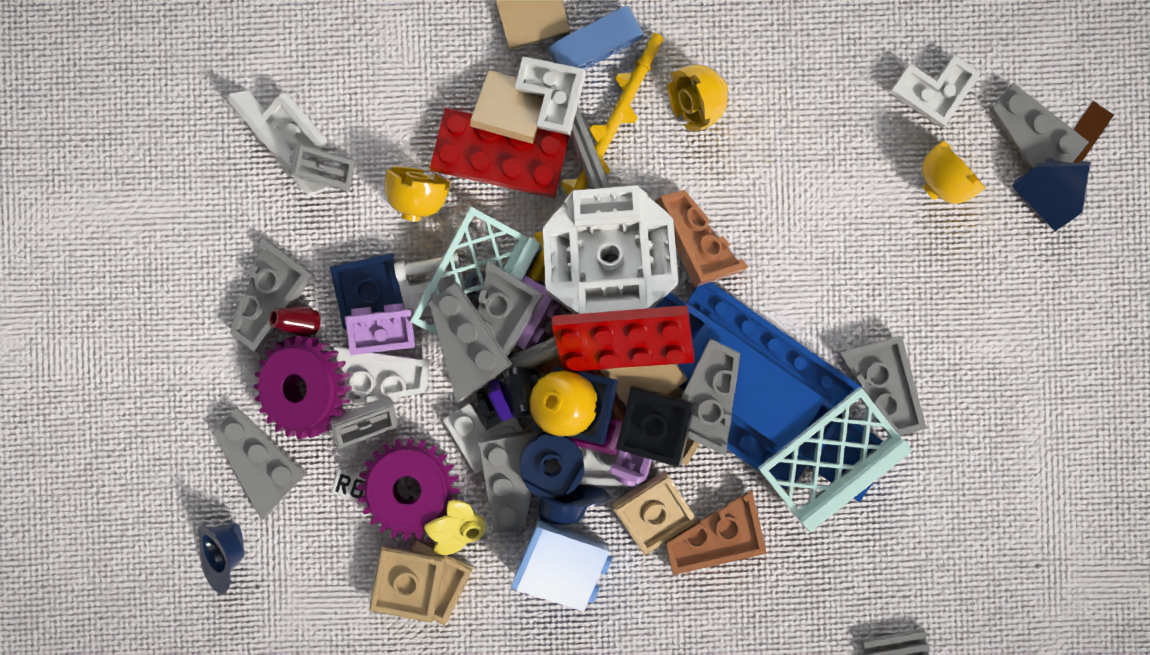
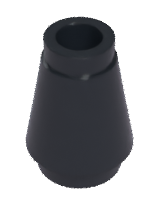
[500,367,532,418]

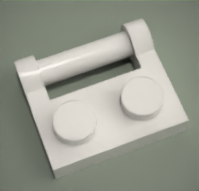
[394,250,469,317]

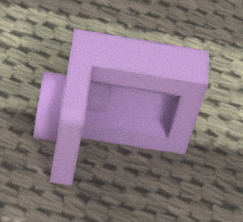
[609,450,652,486]

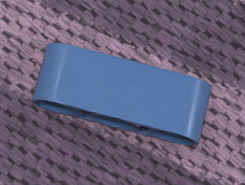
[548,6,644,70]

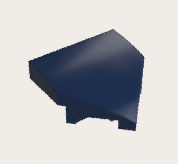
[1012,158,1091,232]

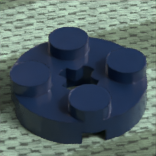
[519,431,585,498]

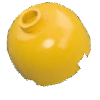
[667,64,728,132]
[922,140,986,204]
[384,166,451,222]
[529,370,597,437]

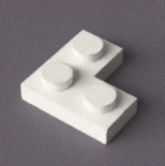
[889,55,981,128]
[514,56,586,135]
[443,403,525,474]

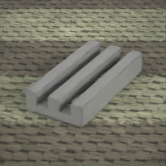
[287,143,356,191]
[329,397,398,449]
[861,629,929,655]

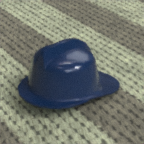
[533,485,609,525]
[198,523,245,594]

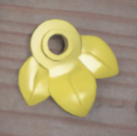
[424,500,487,555]

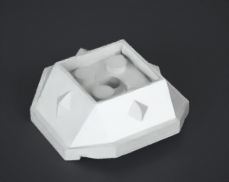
[543,185,678,314]

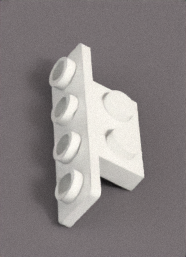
[227,90,328,196]

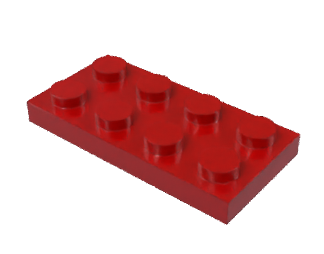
[430,108,569,199]
[552,305,694,371]

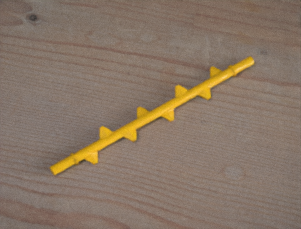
[527,33,664,282]

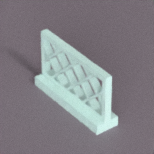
[409,206,541,336]
[758,387,913,532]

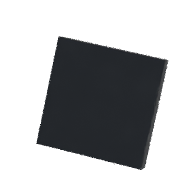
[616,385,696,468]

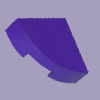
[487,378,513,421]

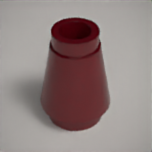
[269,306,321,337]

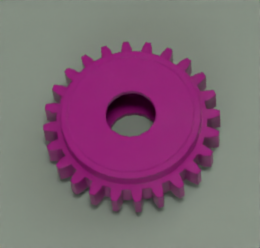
[253,336,352,439]
[357,437,460,540]

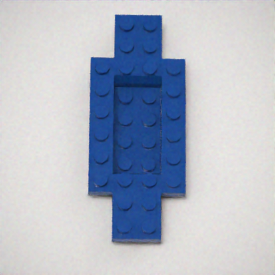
[654,282,883,502]

